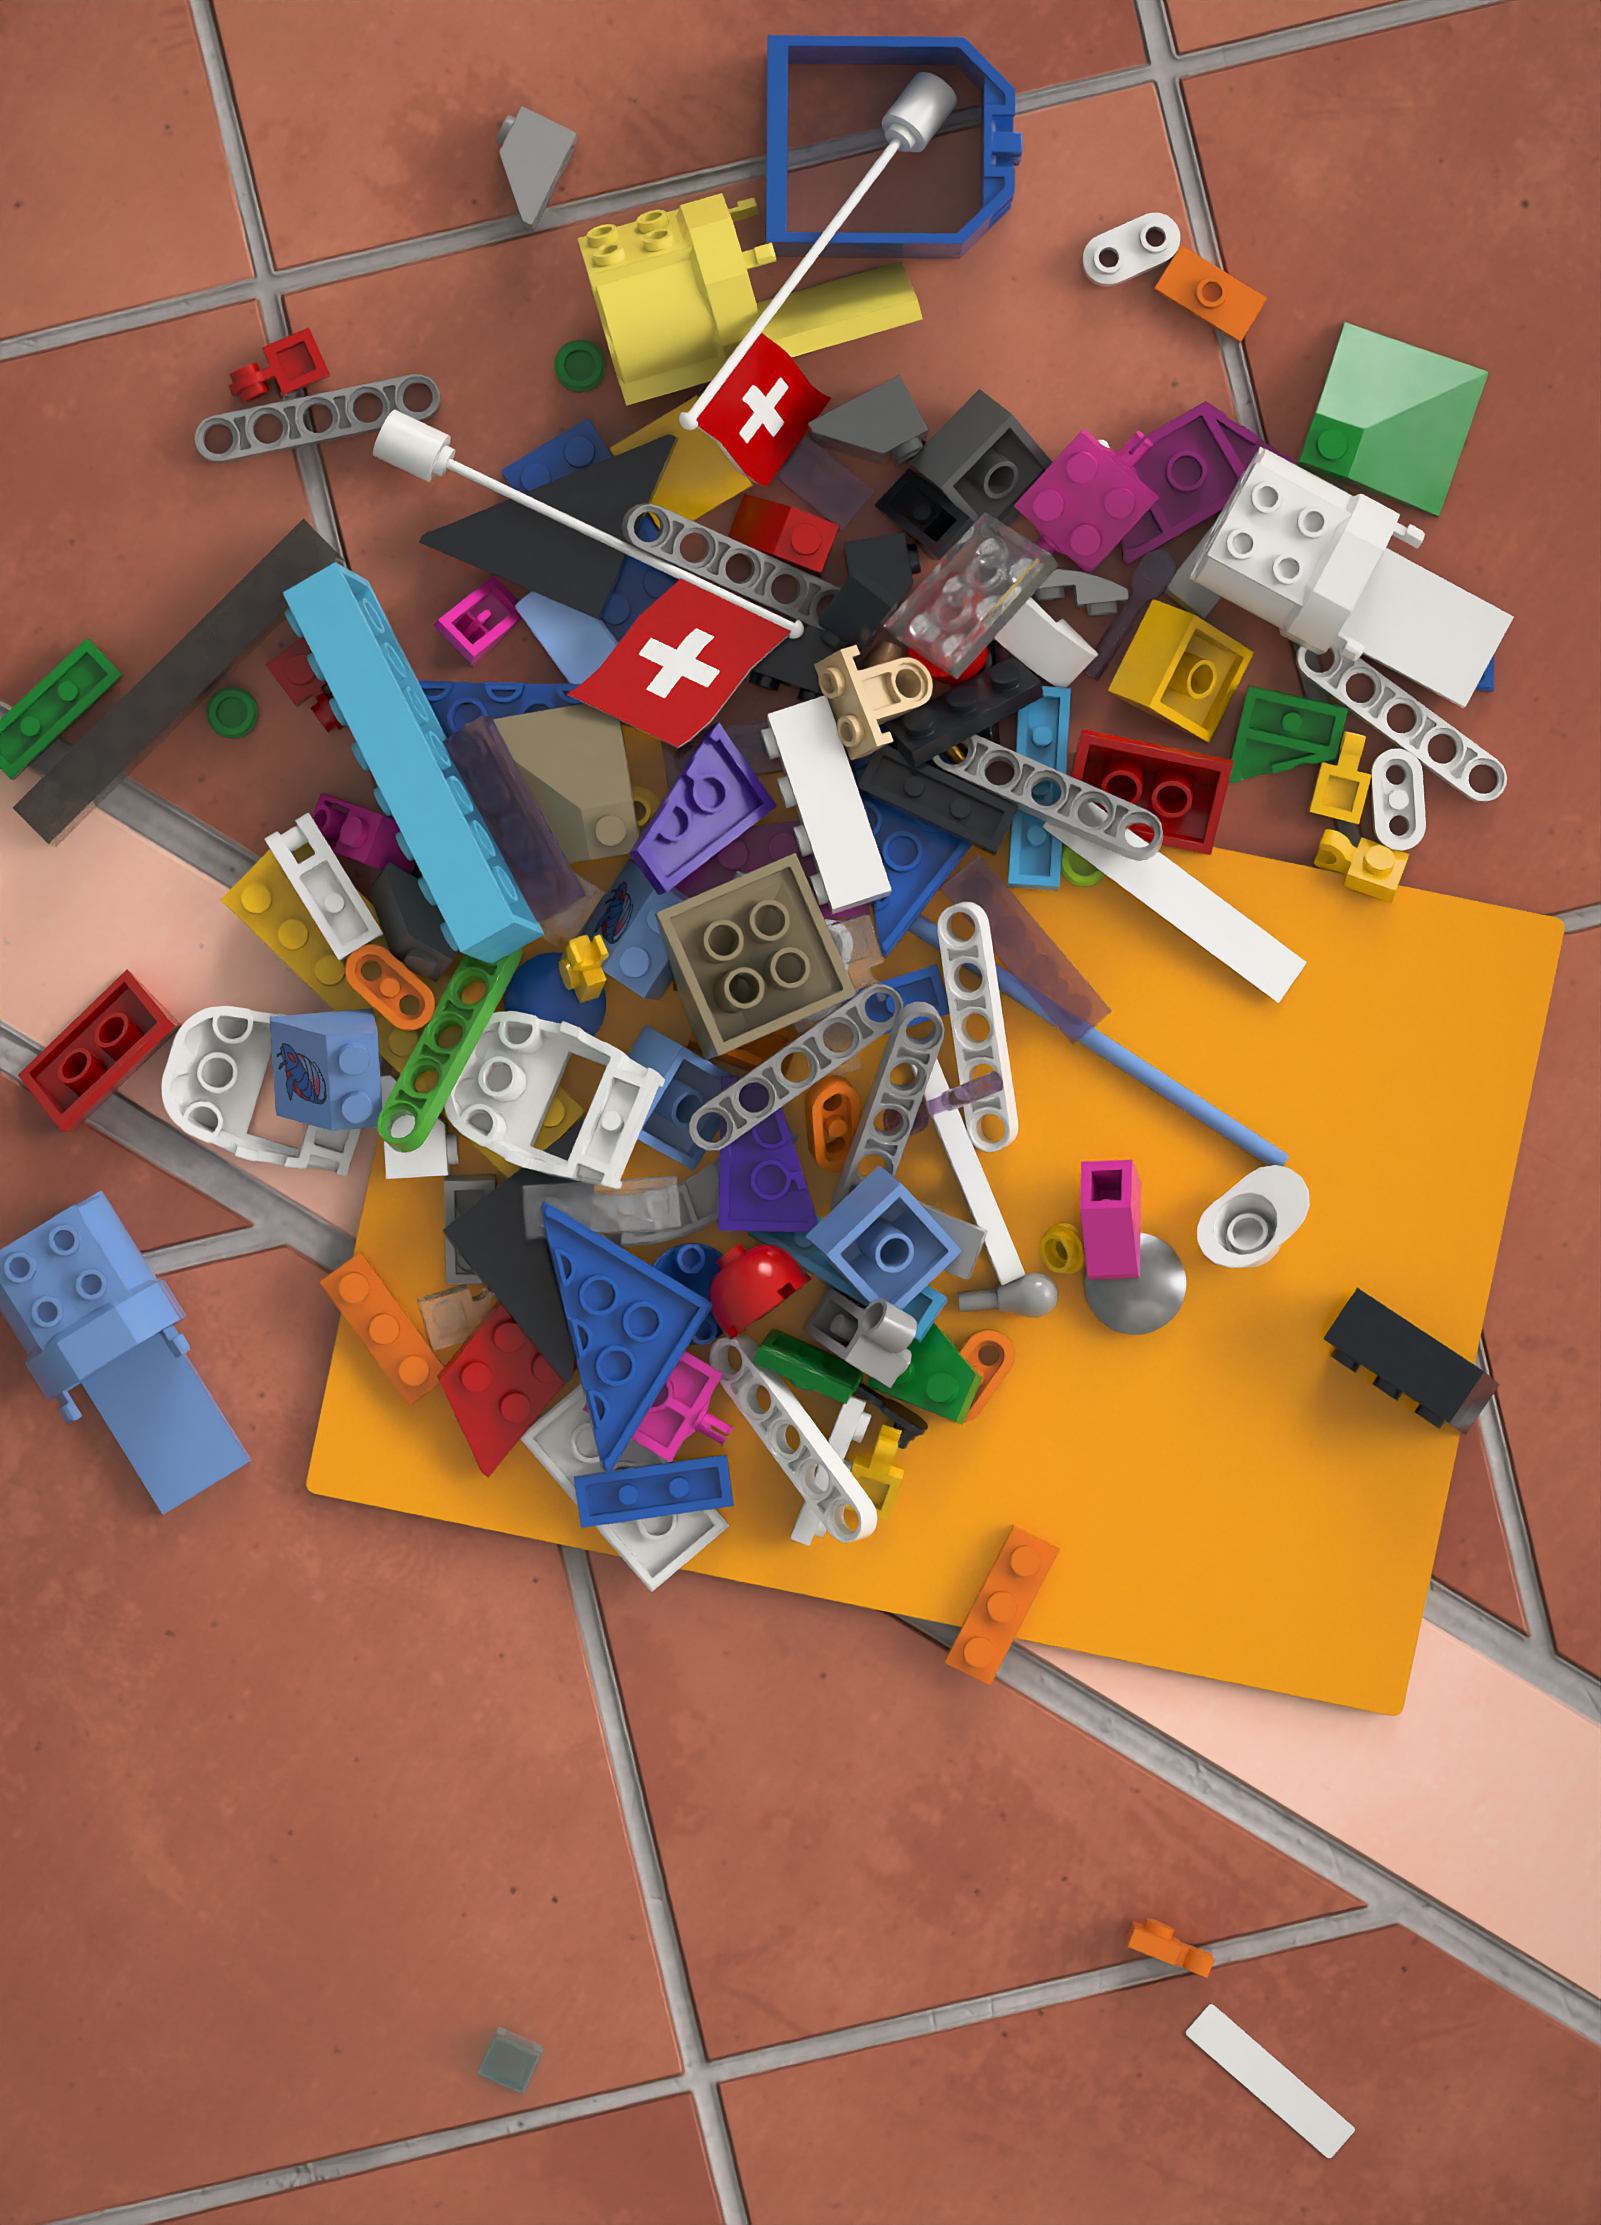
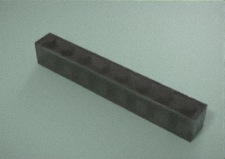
[13,519,345,847]

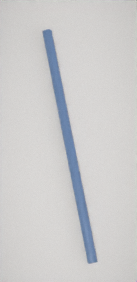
[869,902,1289,1166]

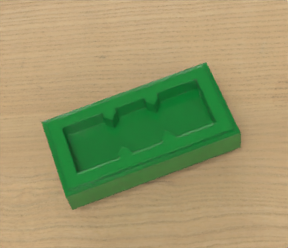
[753,1329,864,1404]

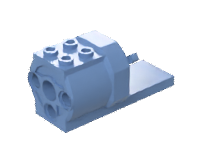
[0,1191,251,1515]

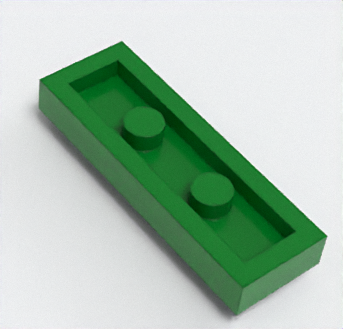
[0,638,124,781]

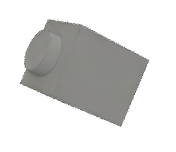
[496,106,579,232]

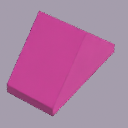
[433,575,523,667]

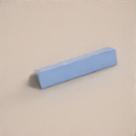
[515,592,618,684]

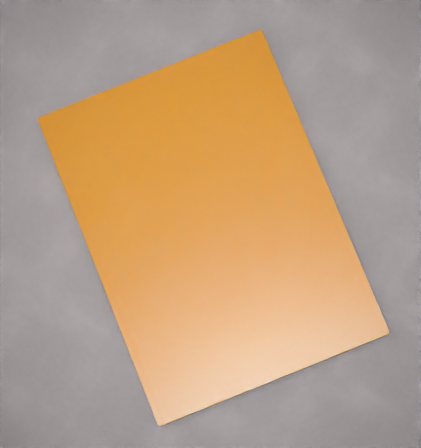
[306,725,1565,1716]

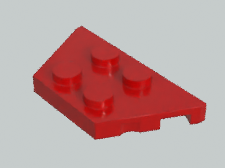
[437,1301,577,1478]

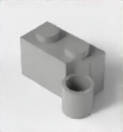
[802,1286,917,1388]

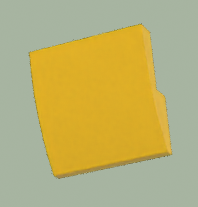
[610,395,753,529]

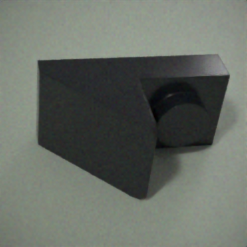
[874,468,975,560]

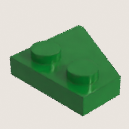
[1229,684,1348,783]
[867,1323,982,1425]

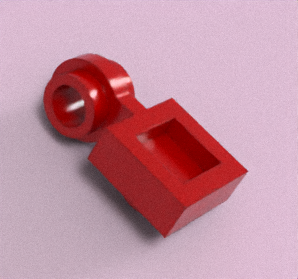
[229,327,330,404]
[265,636,346,733]

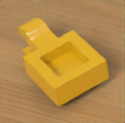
[1308,731,1372,824]
[1314,829,1409,903]
[559,934,609,1004]
[845,1424,905,1522]

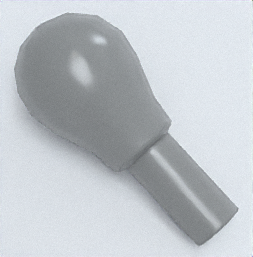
[958,1272,1058,1318]

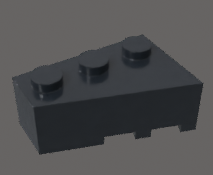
[1323,1288,1500,1435]

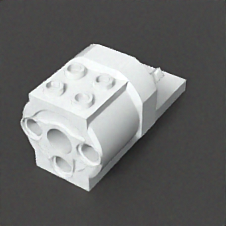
[1189,446,1514,708]

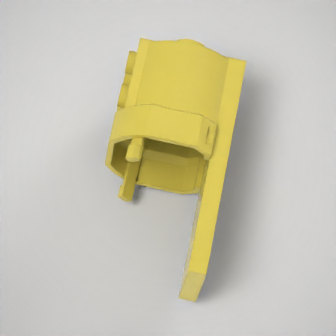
[577,193,923,406]

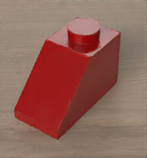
[728,494,839,578]

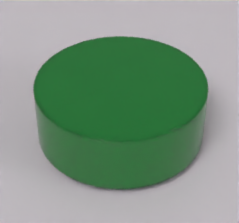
[554,340,606,393]
[206,687,259,739]

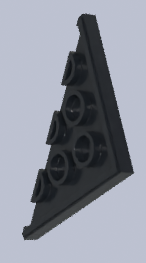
[419,434,678,620]
[442,1118,594,1386]

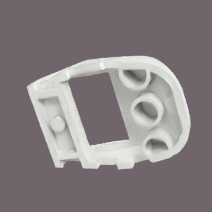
[161,1006,382,1176]
[444,1011,665,1190]

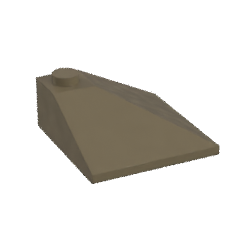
[465,704,640,872]
[655,853,857,1060]

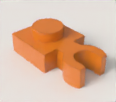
[1125,1918,1215,1978]

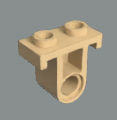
[814,645,933,760]

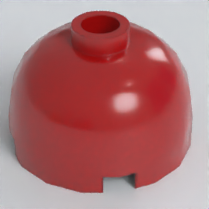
[707,1243,812,1340]

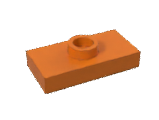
[1153,245,1268,344]

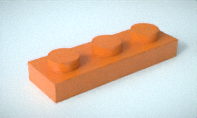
[319,1252,445,1406]
[944,1525,1060,1686]

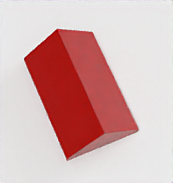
[1070,729,1233,855]
[18,969,182,1132]

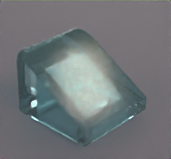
[477,2027,544,2095]

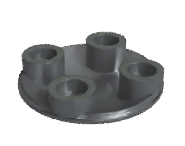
[1083,1233,1186,1335]

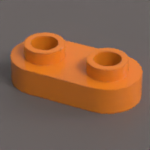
[345,944,435,1031]
[805,1075,861,1172]
[944,1329,1014,1423]

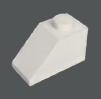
[380,1076,459,1179]

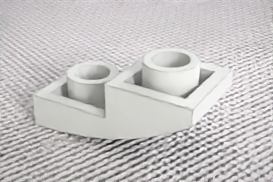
[987,587,1099,688]

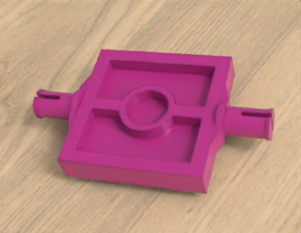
[1014,429,1159,574]
[582,1351,733,1462]

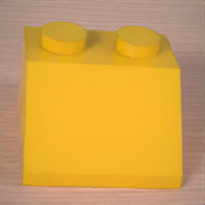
[1108,599,1254,743]

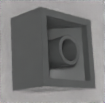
[808,375,928,467]
[908,389,1053,545]

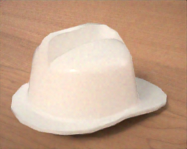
[1197,1165,1310,1269]

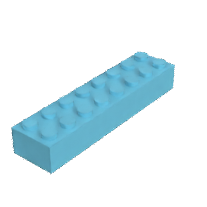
[283,562,545,964]

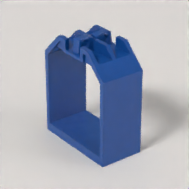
[766,35,1023,259]

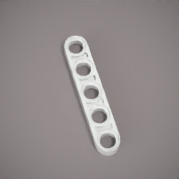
[1295,645,1507,803]
[937,902,1018,1152]
[909,1058,1025,1286]
[709,1334,877,1543]

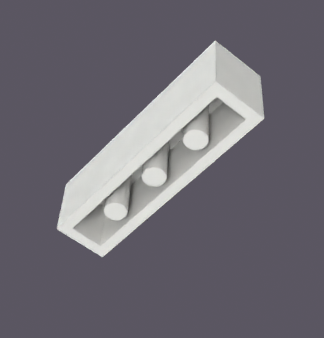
[761,695,892,915]

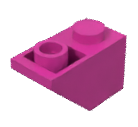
[311,793,416,875]
[1080,1160,1142,1280]

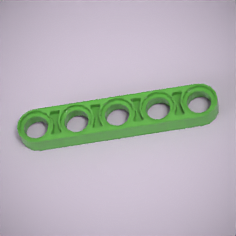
[377,947,523,1153]

